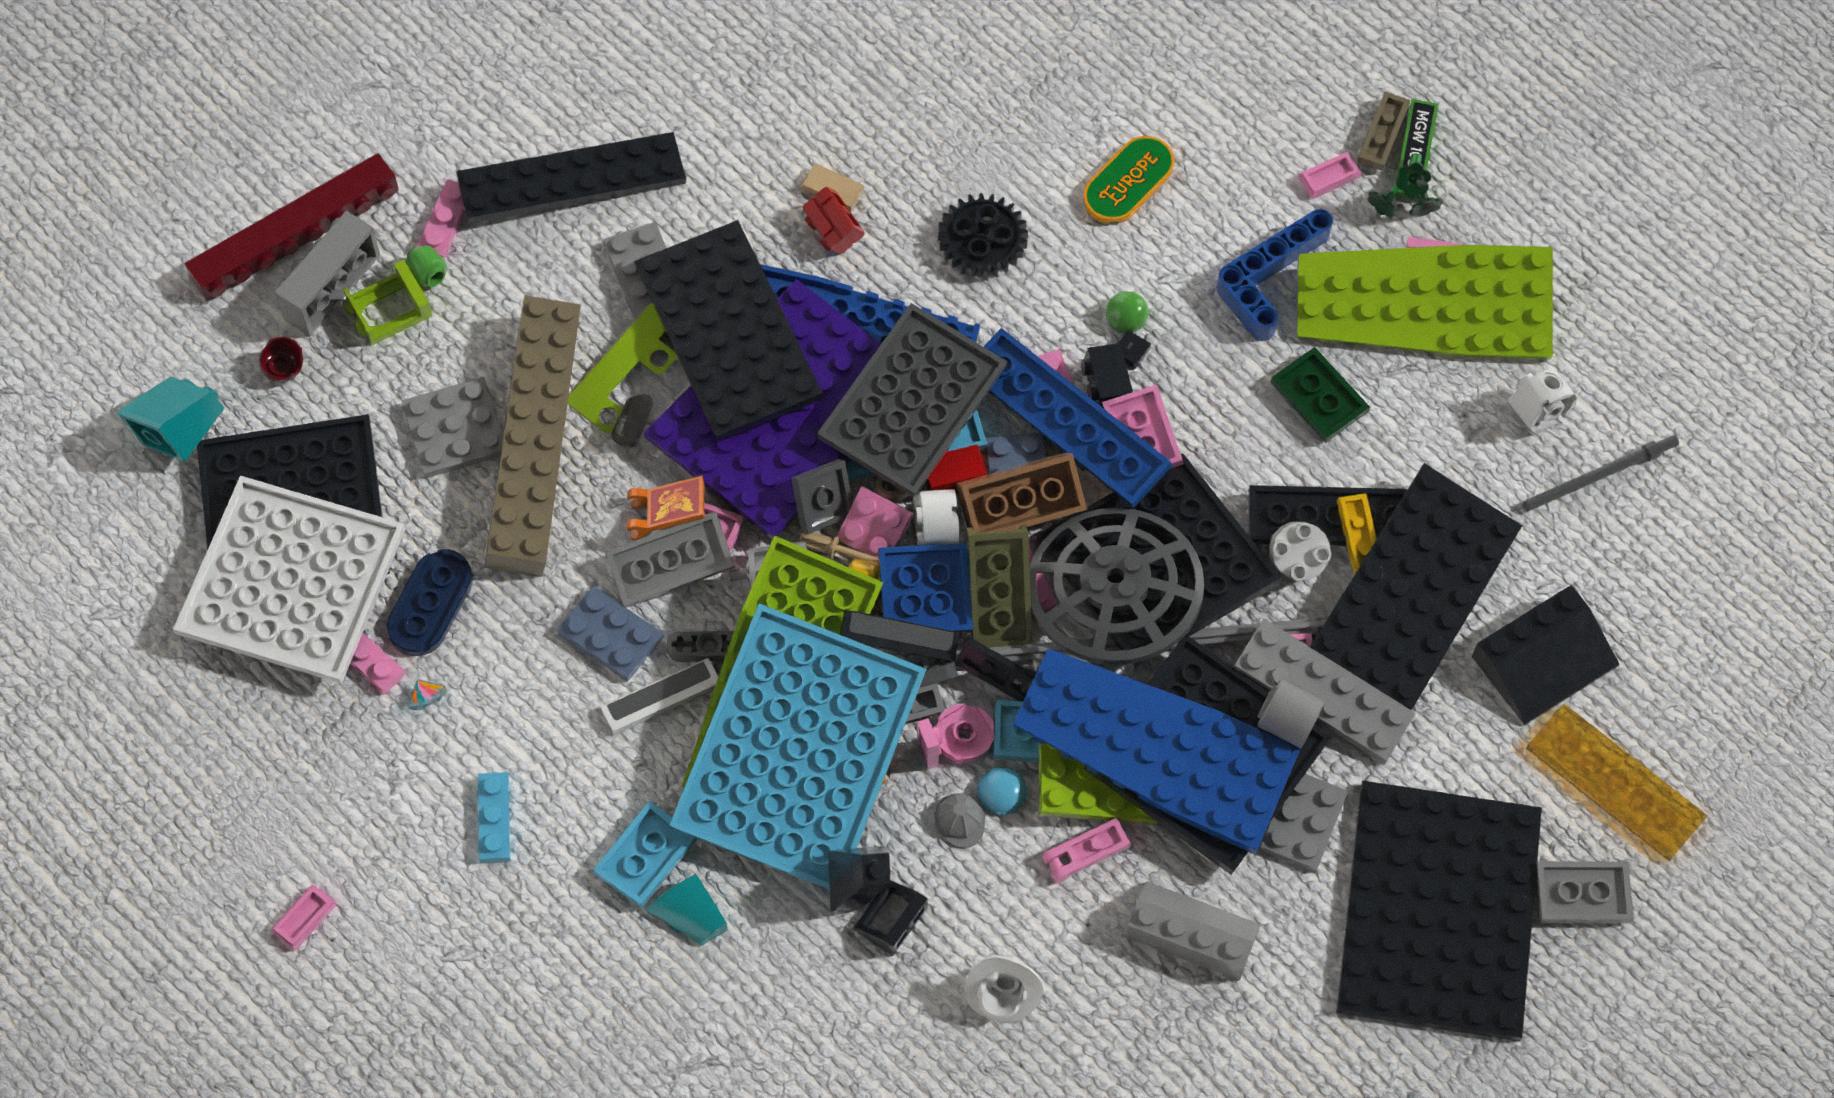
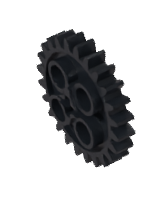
[938,193,1028,278]

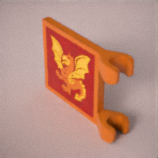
[626,475,705,541]

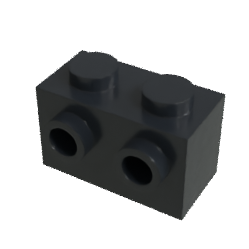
[1081,343,1133,408]

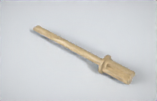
[799,532,879,563]

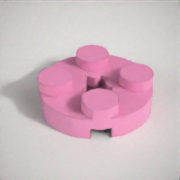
[936,704,994,765]

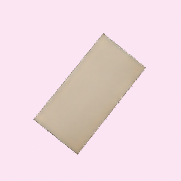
[802,163,864,211]

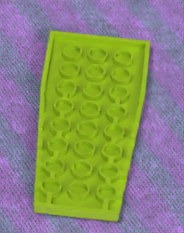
[1297,245,1553,359]
[682,535,883,789]

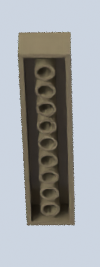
[484,295,581,576]

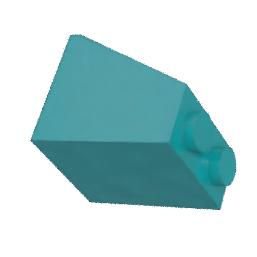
[117,376,224,462]

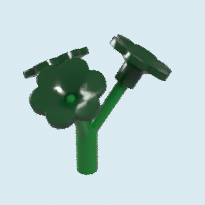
[1368,153,1443,218]

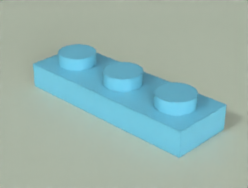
[478,772,511,863]

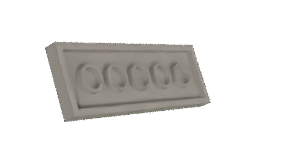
[1233,618,1415,764]

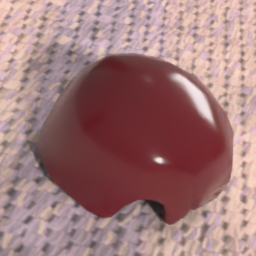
[259,336,303,383]

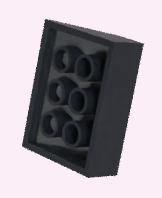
[1472,584,1620,725]

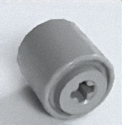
[1257,680,1325,748]

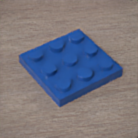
[878,543,973,633]

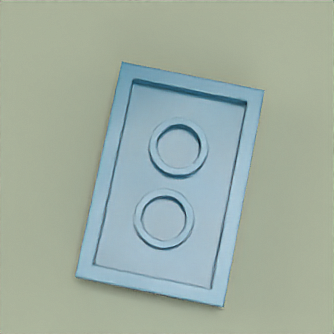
[593,801,698,908]

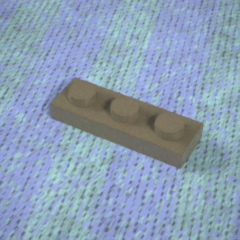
[1357,91,1411,171]

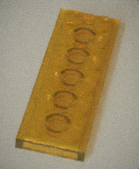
[1526,704,1708,862]

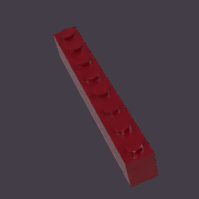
[184,153,399,301]

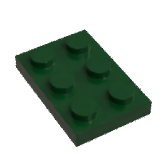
[1270,347,1370,443]

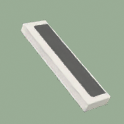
[601,658,718,735]

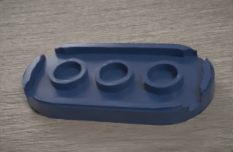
[387,549,473,656]

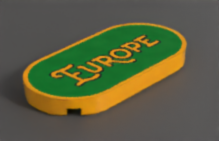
[1084,136,1174,224]

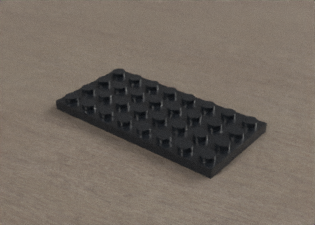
[634,220,824,442]
[1310,463,1523,710]

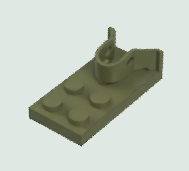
[966,524,1032,648]

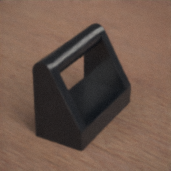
[853,880,928,956]

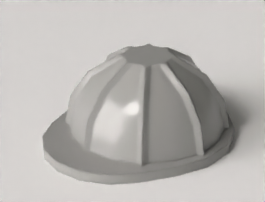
[934,793,985,848]

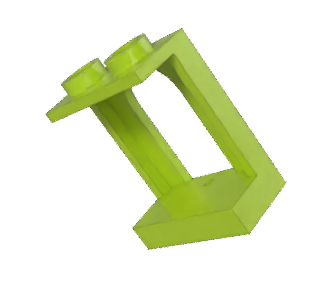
[342,260,432,345]

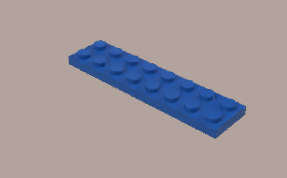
[984,328,1172,508]

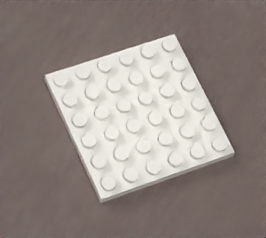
[173,476,406,684]

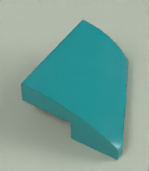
[646,873,728,946]

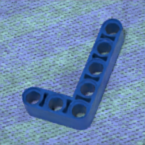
[1216,209,1333,341]

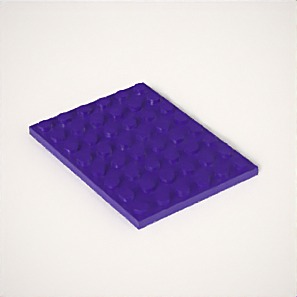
[644,279,881,539]

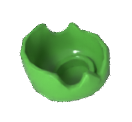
[1106,291,1149,333]

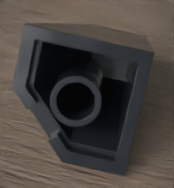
[828,846,890,912]

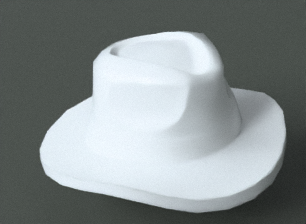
[964,955,1043,1023]

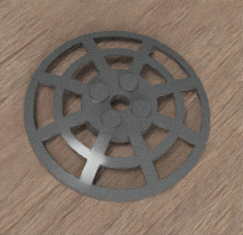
[1030,508,1204,665]

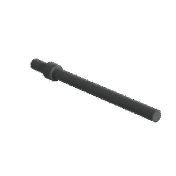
[1523,435,1679,512]

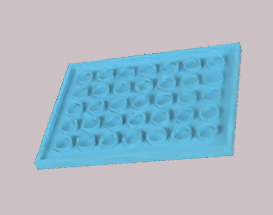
[669,603,927,890]

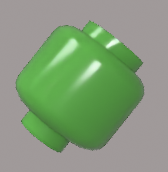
[405,246,447,287]

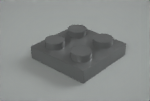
[791,459,853,534]

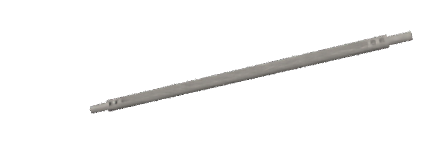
[920,617,1328,668]

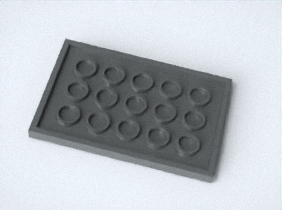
[817,303,1007,498]

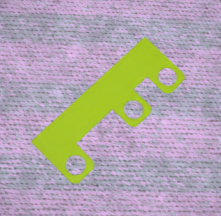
[568,303,677,433]

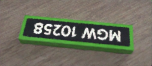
[1395,99,1438,201]

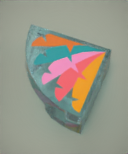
[408,679,446,710]

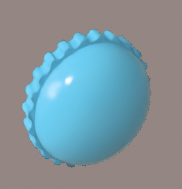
[977,766,1028,816]

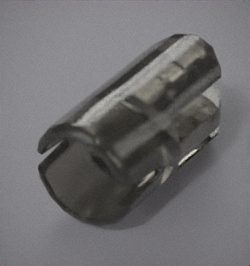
[611,394,654,448]

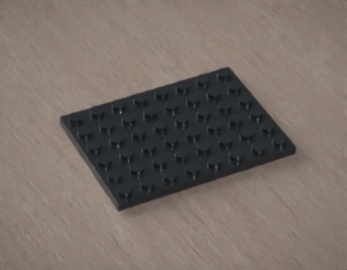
[1336,780,1542,1041]

